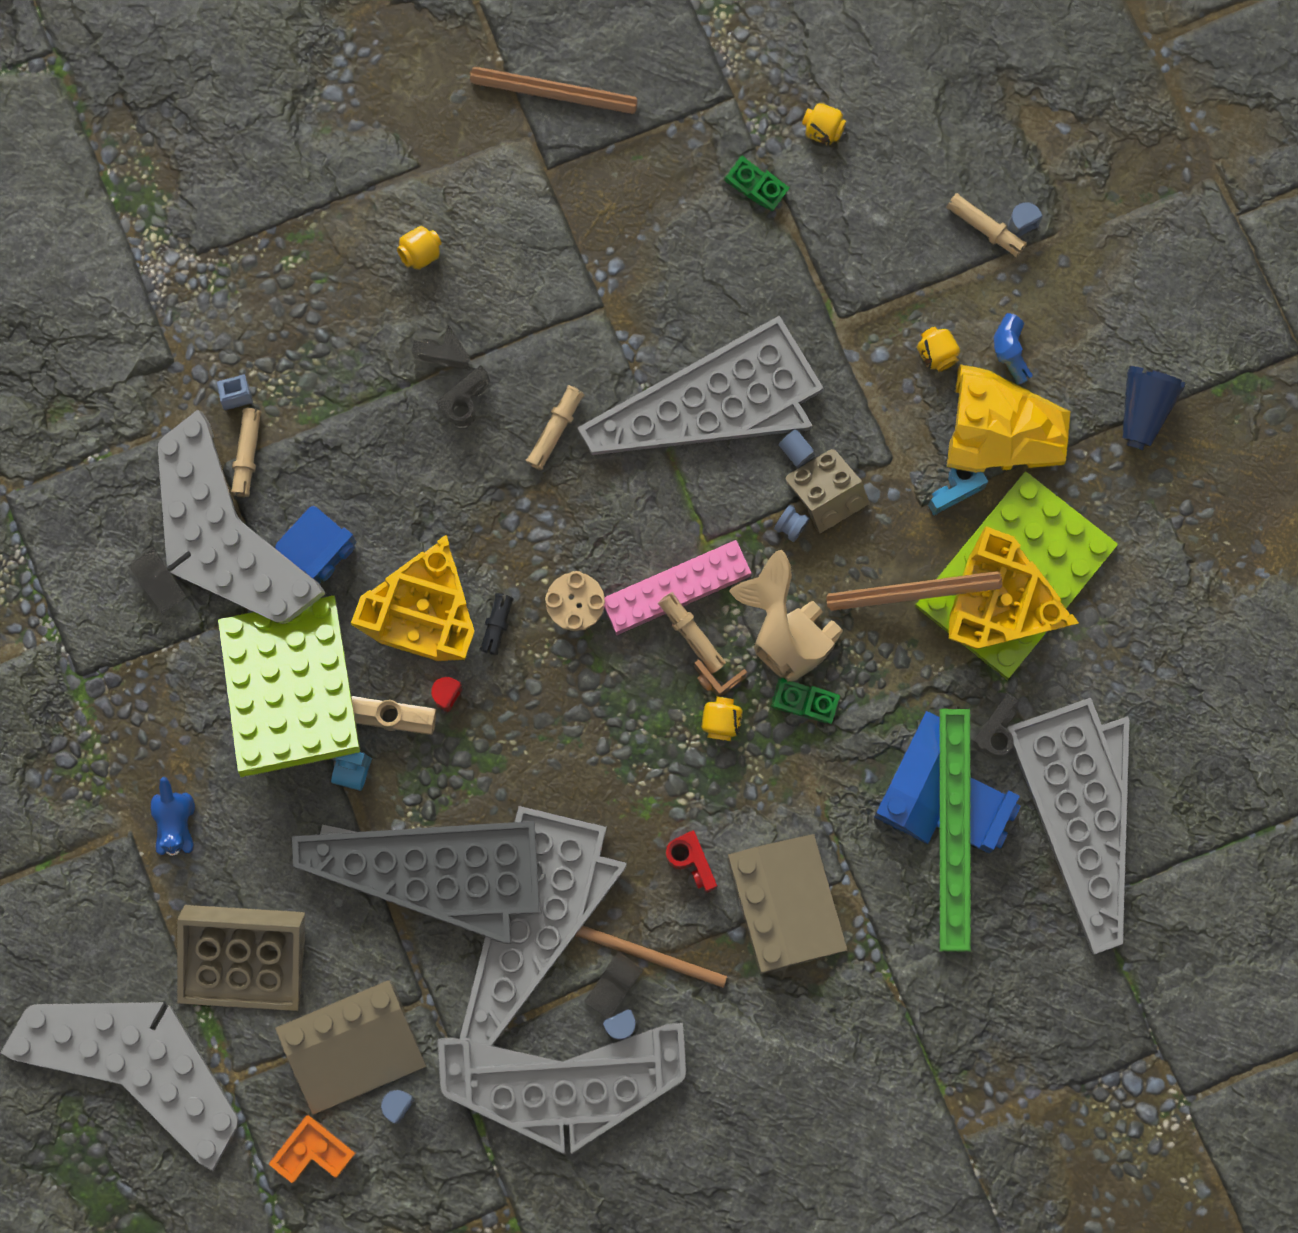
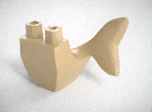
[729,550,843,681]

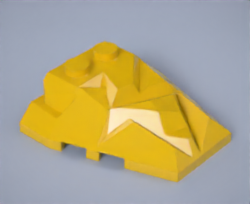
[947,364,1070,473]

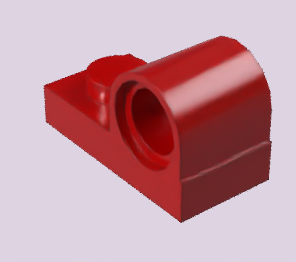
[666,830,717,893]

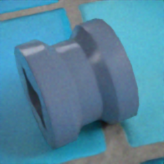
[774,505,810,542]

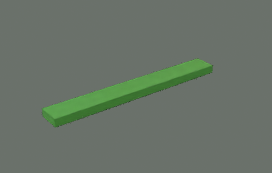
[939,709,971,952]

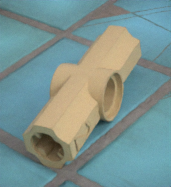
[352,696,437,735]

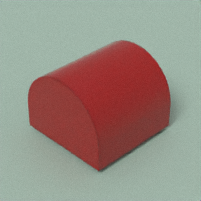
[431,677,463,713]

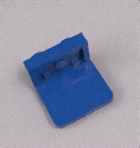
[275,506,357,584]
[937,777,1021,854]

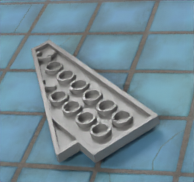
[577,315,824,455]
[1006,698,1130,955]
[459,806,627,1046]

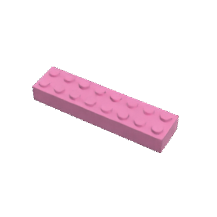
[604,540,751,635]

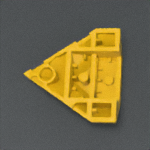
[949,526,1079,649]
[351,535,474,661]

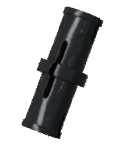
[479,593,514,655]

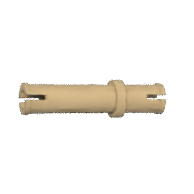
[946,193,1027,258]
[526,386,584,470]
[230,408,262,497]
[657,592,726,674]

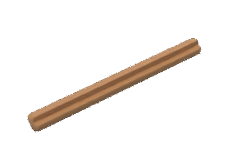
[470,67,638,114]
[826,571,1002,611]

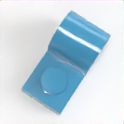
[928,468,988,515]
[331,752,372,791]

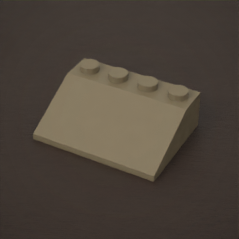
[727,834,847,975]
[177,905,305,1011]
[275,980,427,1115]

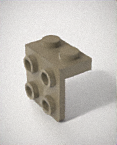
[786,449,870,533]

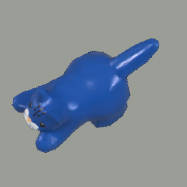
[151,777,195,856]

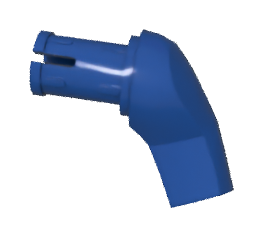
[994,313,1033,384]

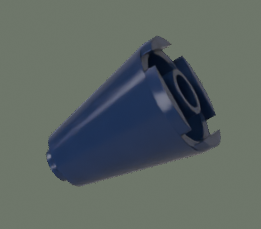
[1122,366,1186,450]

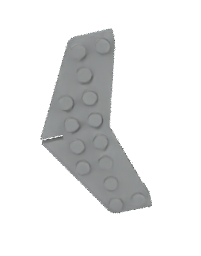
[158,410,326,624]
[1,1002,239,1170]
[438,1023,686,1154]

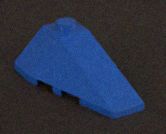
[874,711,940,844]

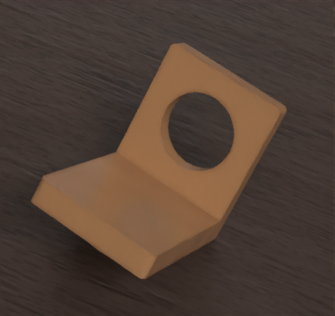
[694,660,747,697]

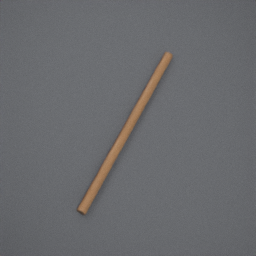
[576,926,727,988]

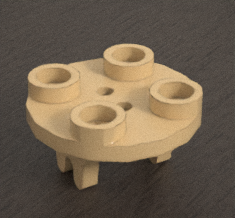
[545,571,605,631]

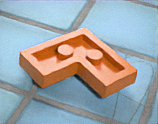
[269,1115,356,1184]

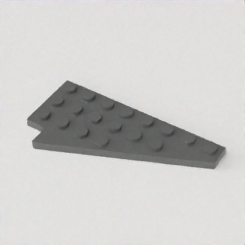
[292,821,540,944]

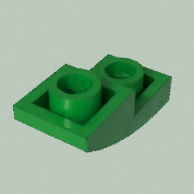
[723,155,789,211]
[771,678,840,724]

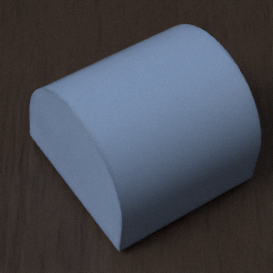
[1008,202,1043,237]
[217,374,253,411]
[779,429,815,468]
[603,1009,636,1040]
[381,1090,414,1124]

